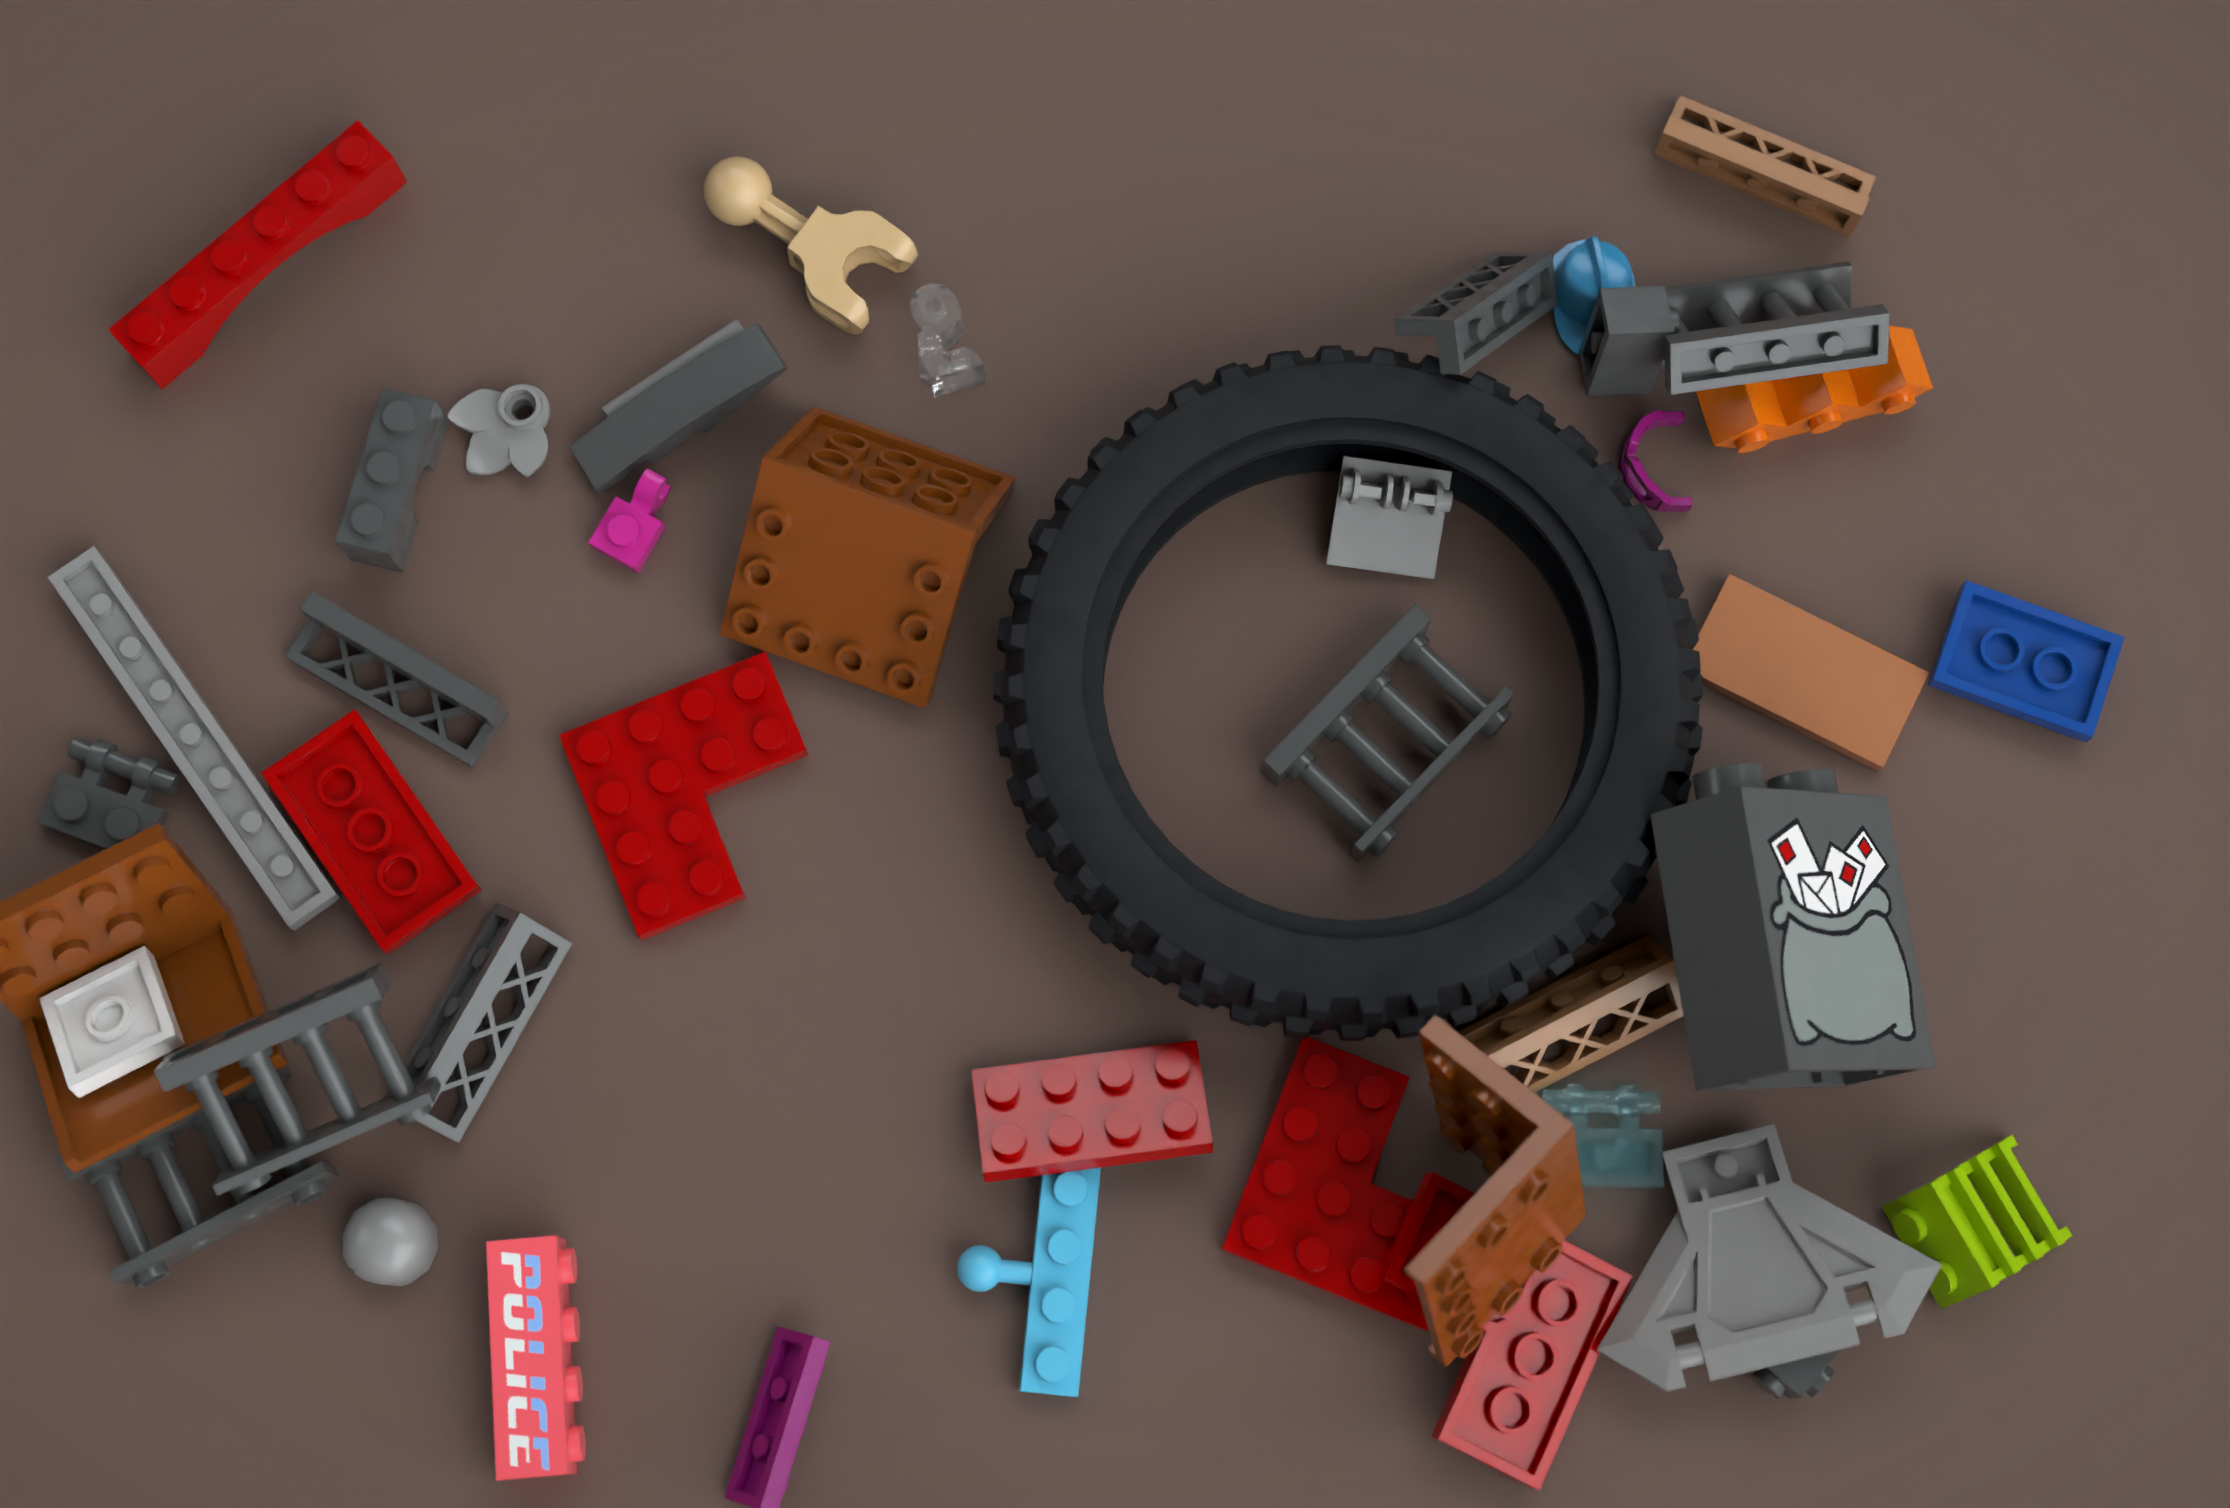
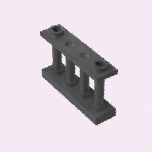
[1665,261,1890,395]
[1261,604,1514,862]
[154,963,441,1196]
[56,1065,340,1289]

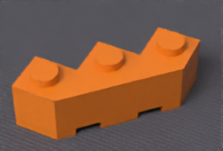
[1695,325,1933,453]

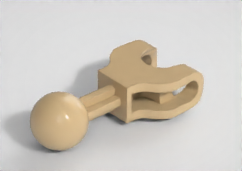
[704,156,918,335]

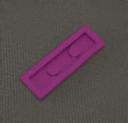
[724,1326,830,1508]

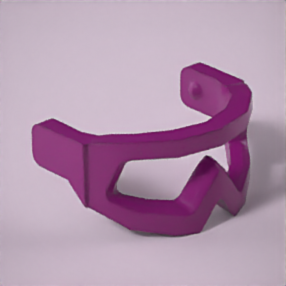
[1619,409,1692,512]

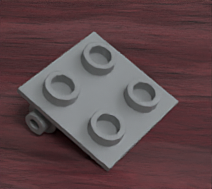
[1326,455,1453,579]

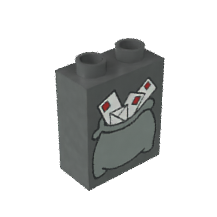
[1650,763,1936,1091]

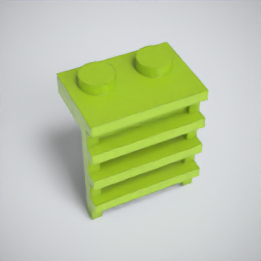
[1881,1135,2072,1309]

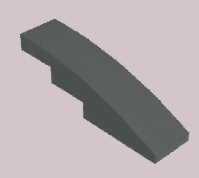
[569,324,789,492]

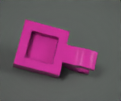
[588,468,672,573]

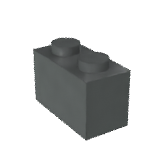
[1579,286,1679,396]

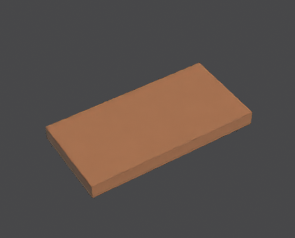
[1693,573,1929,772]

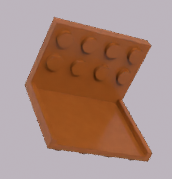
[719,406,1016,708]
[0,822,288,1173]
[1405,1015,1586,1367]

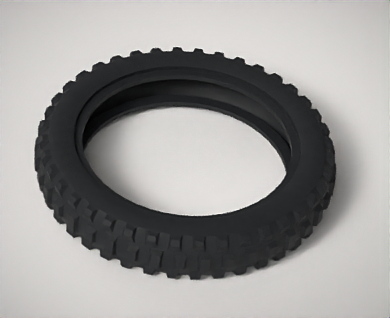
[993,345,1703,1041]

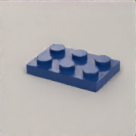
[1928,580,2125,743]

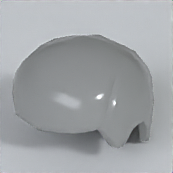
[342,1197,438,1286]

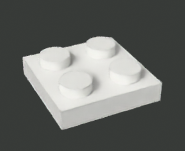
[39,945,185,1098]

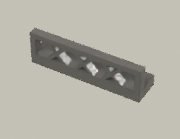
[1394,253,1558,375]
[285,591,509,768]
[384,903,572,1143]

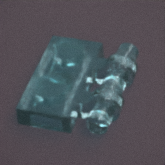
[1543,1084,1664,1189]

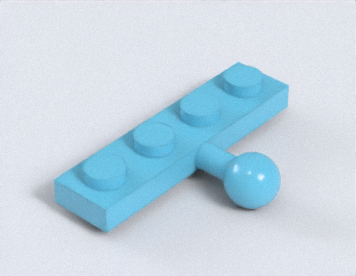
[957,1168,1101,1397]

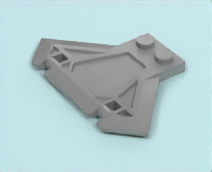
[1597,1124,1942,1392]

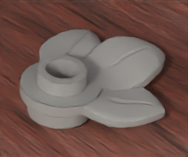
[447,384,551,477]

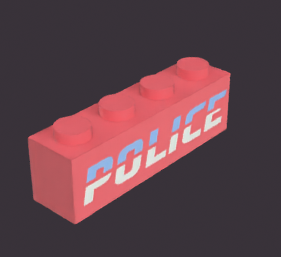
[486,1235,586,1480]

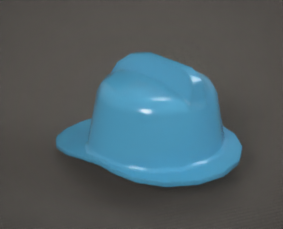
[1553,236,1635,355]

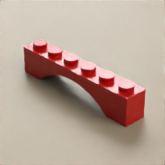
[108,120,407,390]

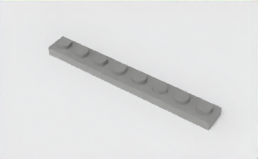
[48,546,341,931]

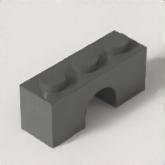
[335,388,449,572]

